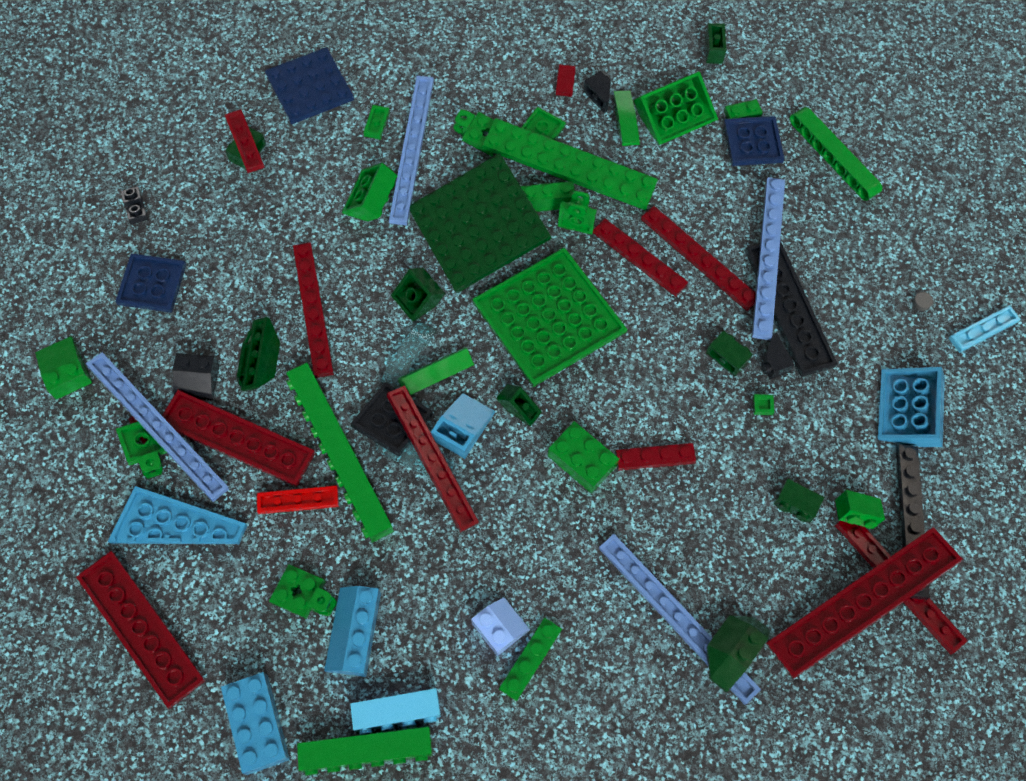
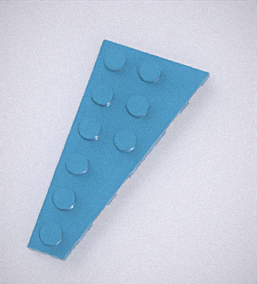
[108,486,247,544]

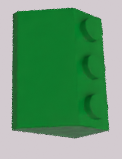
[342,163,398,222]

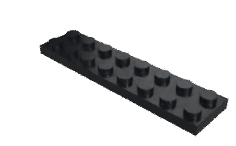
[745,240,838,377]

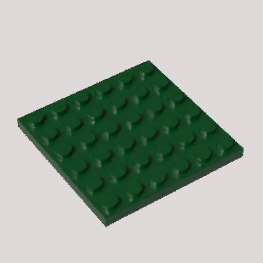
[410,153,552,293]

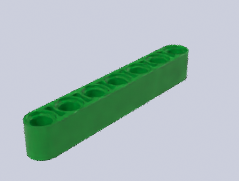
[790,107,882,201]

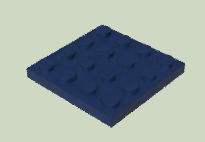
[265,47,354,125]

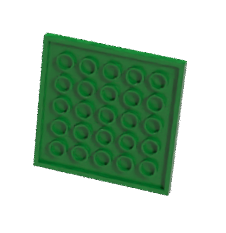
[472,247,627,387]

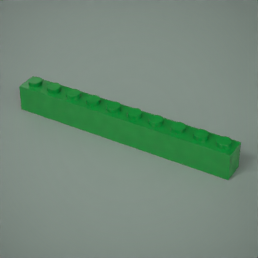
[286,363,394,543]

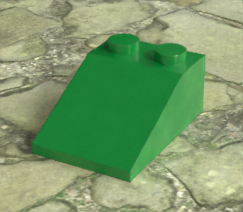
[35,336,92,400]

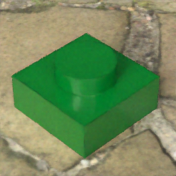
[753,394,774,415]

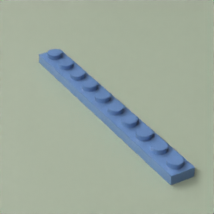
[389,76,434,226]
[752,177,785,340]
[86,352,229,502]
[599,534,761,705]

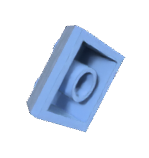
[471,597,530,656]

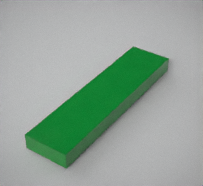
[397,347,474,395]

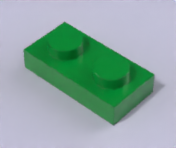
[724,99,763,119]
[363,105,390,140]

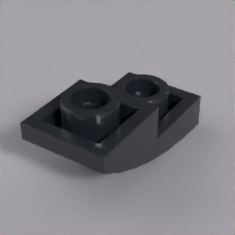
[121,186,148,225]

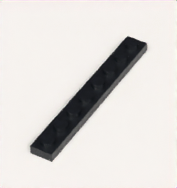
[896,444,930,600]

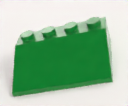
[633,71,718,145]

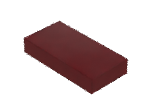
[556,64,576,97]

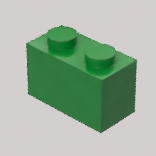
[835,490,885,529]

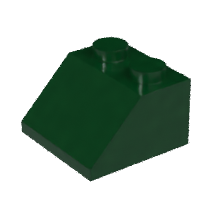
[391,268,445,321]

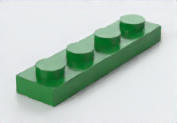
[499,618,562,702]

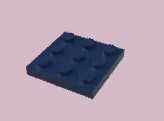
[724,116,784,166]
[115,253,187,313]

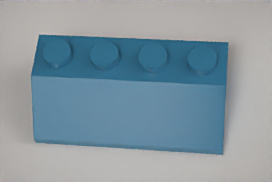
[324,586,381,677]

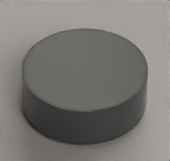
[913,292,933,311]

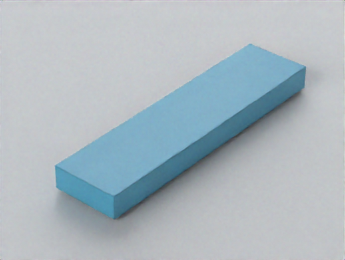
[948,305,1021,353]

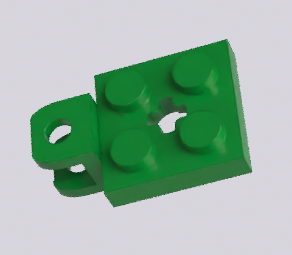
[453,110,494,157]
[558,191,597,235]
[116,422,167,479]
[269,564,337,619]

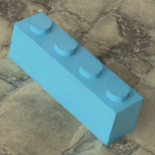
[350,688,441,735]

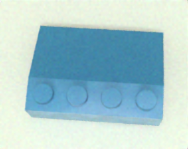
[878,367,945,447]

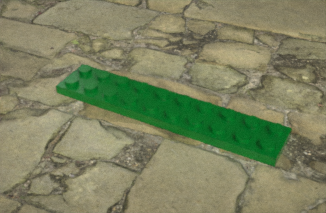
[482,118,658,211]

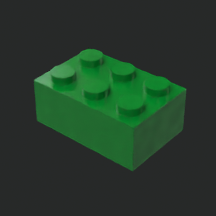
[547,421,619,494]

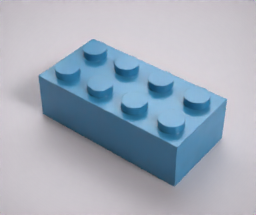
[221,672,290,775]

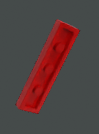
[257,486,339,514]

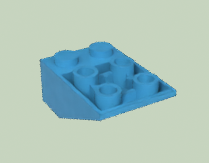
[431,393,495,459]

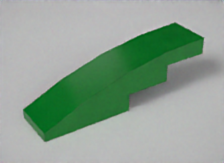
[613,90,640,146]

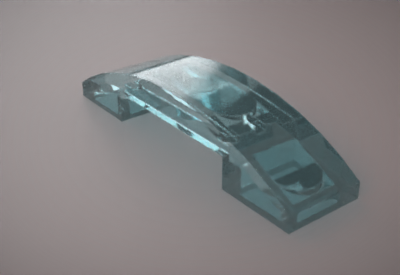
[381,322,436,389]

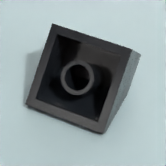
[172,353,220,400]

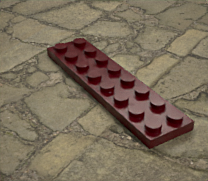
[162,390,316,487]
[76,551,206,709]

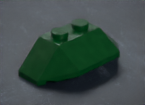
[236,317,280,391]
[706,615,770,693]

